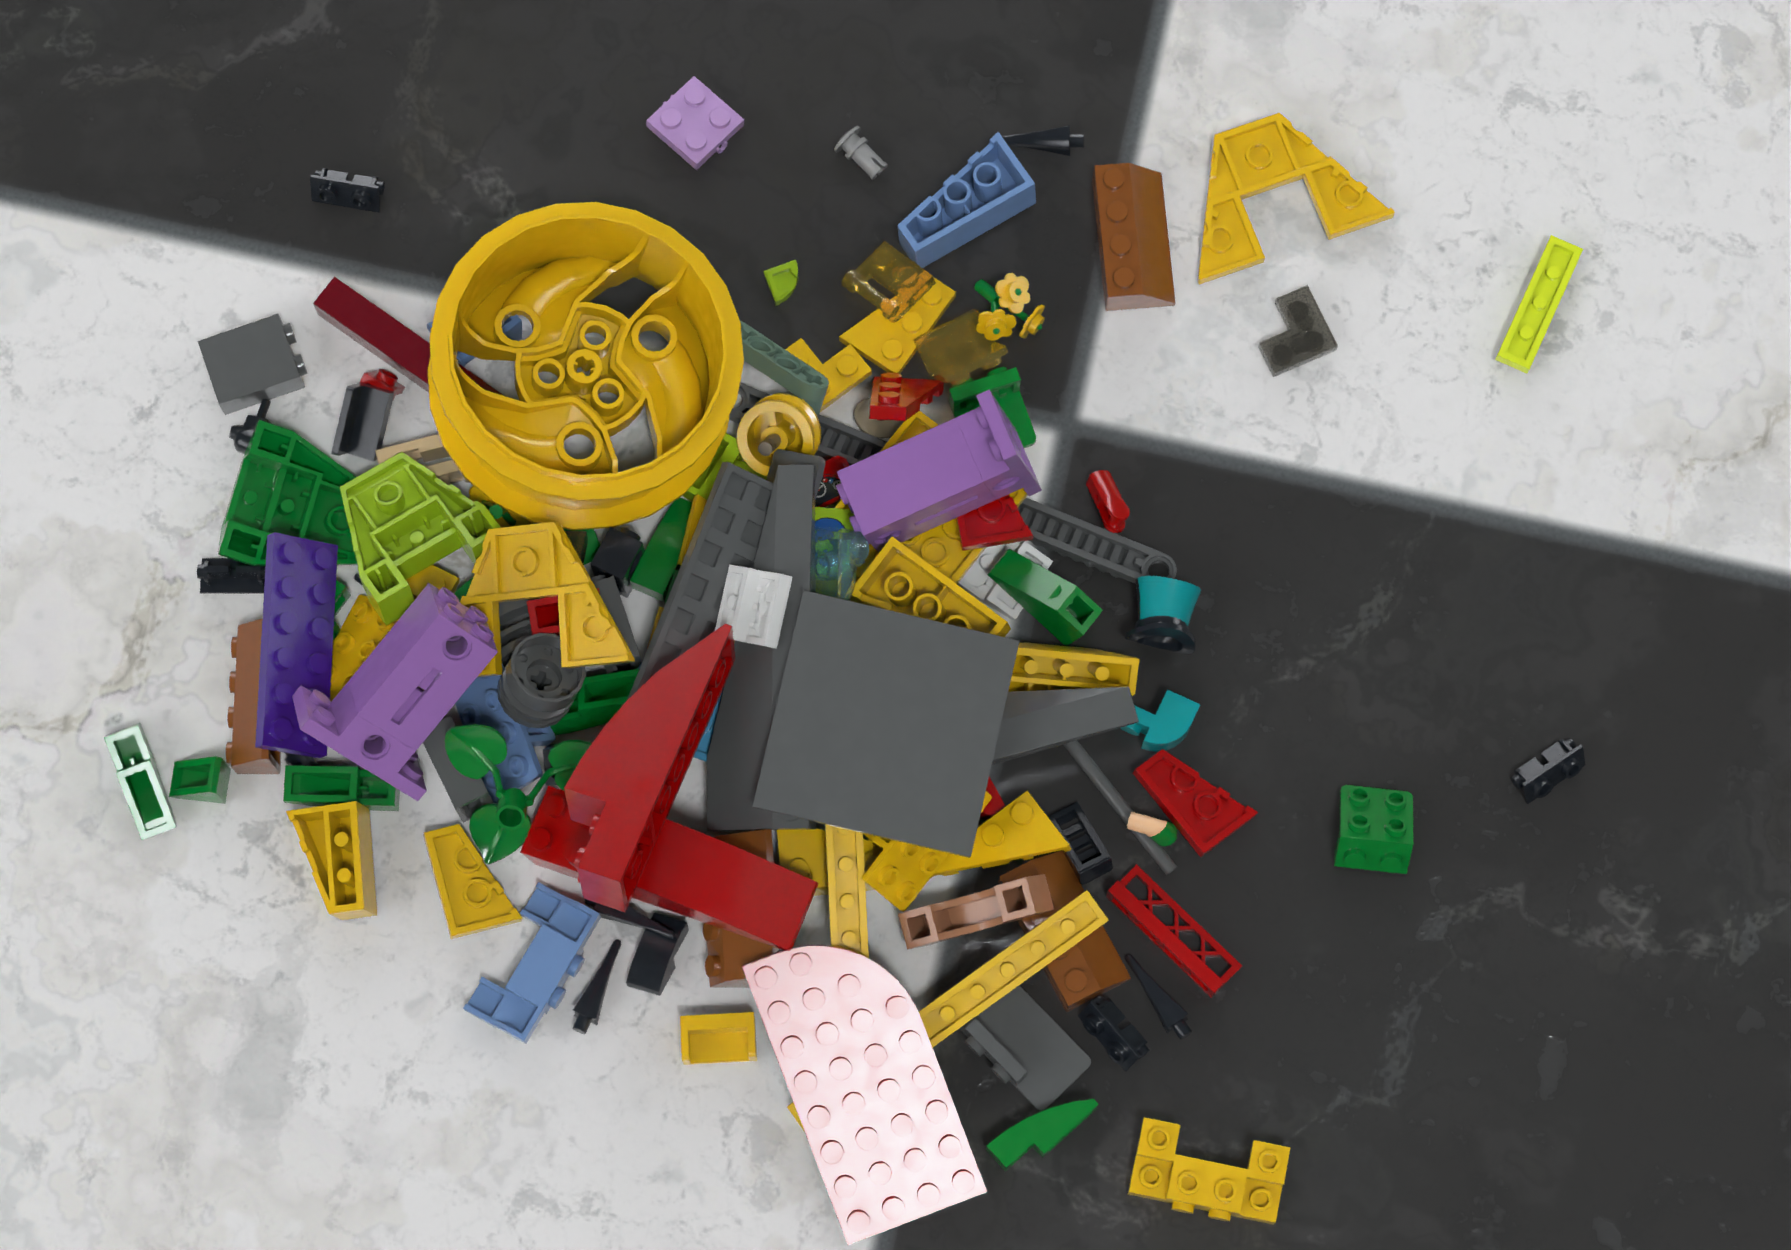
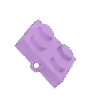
[646,76,744,170]

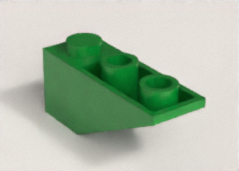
[987,549,1103,646]

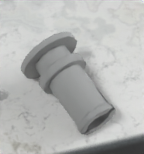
[834,126,888,180]

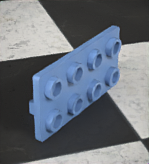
[455,663,556,803]

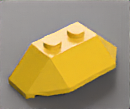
[1008,642,1139,696]

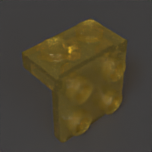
[913,308,1008,385]

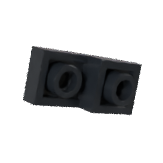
[626,912,689,996]

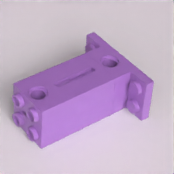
[836,390,1042,553]
[292,583,498,801]

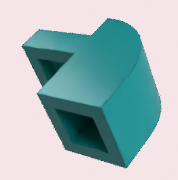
[1121,690,1200,752]

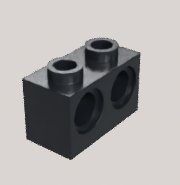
[591,527,645,598]

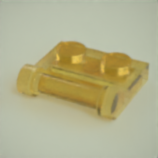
[842,241,936,323]

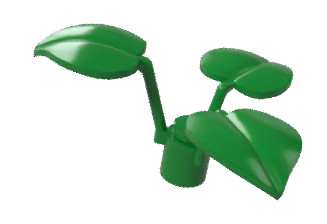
[445,724,592,865]

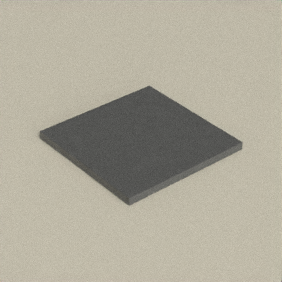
[753,590,1020,858]

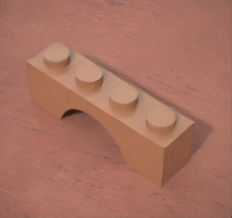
[898,874,1054,950]

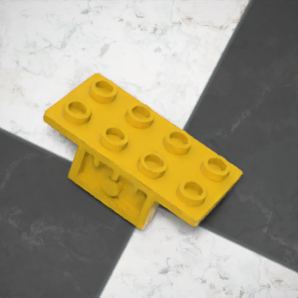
[330,595,400,702]
[862,791,992,912]

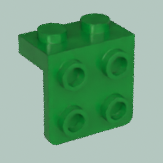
[948,367,1036,448]
[1334,785,1414,874]

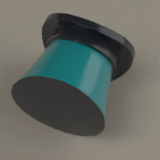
[1125,576,1201,654]

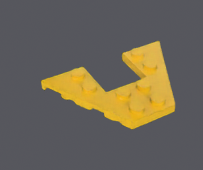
[1198,113,1395,285]
[460,522,635,677]
[930,791,1072,879]

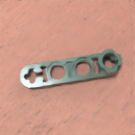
[740,321,829,416]

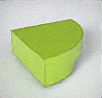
[763,260,798,306]

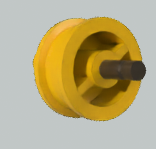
[737,393,821,476]

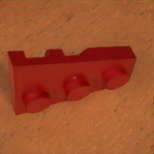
[869,372,944,421]
[956,494,1033,551]
[1132,749,1258,857]

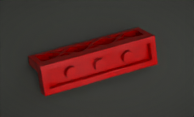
[1106,864,1242,998]

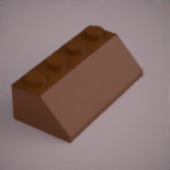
[1092,163,1176,311]
[226,618,281,774]
[703,829,779,988]
[998,850,1131,1013]

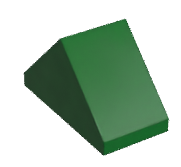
[169,756,231,804]

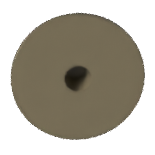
[854,397,904,438]

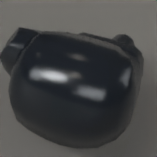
[229,399,271,454]

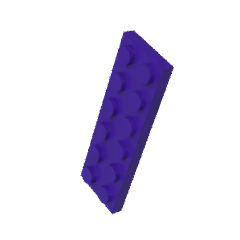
[255,532,338,758]

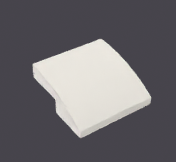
[957,541,1053,620]
[715,565,793,649]

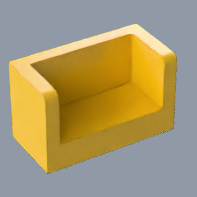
[680,1012,757,1065]

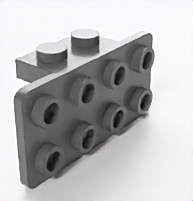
[959,960,1091,1111]

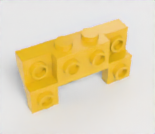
[1128,1117,1290,1225]

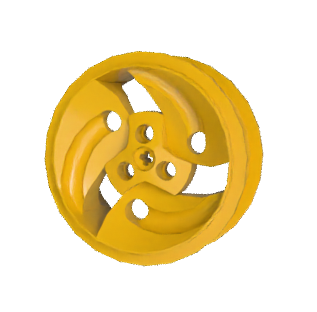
[427,202,744,530]

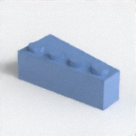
[897,132,1036,271]

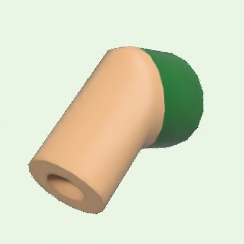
[1127,812,1177,846]

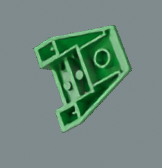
[218,420,358,566]

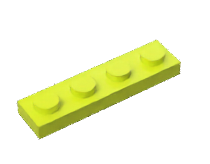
[1495,235,1583,374]

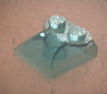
[815,527,869,601]

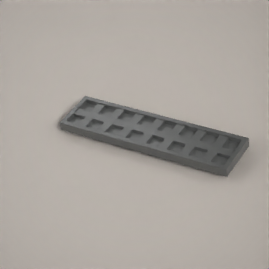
[627,462,774,700]

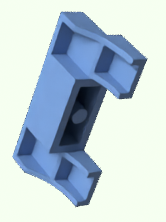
[463,882,601,1044]

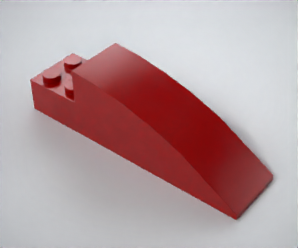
[564,624,735,912]
[520,786,818,951]

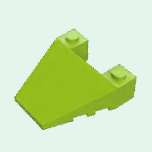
[340,452,501,626]

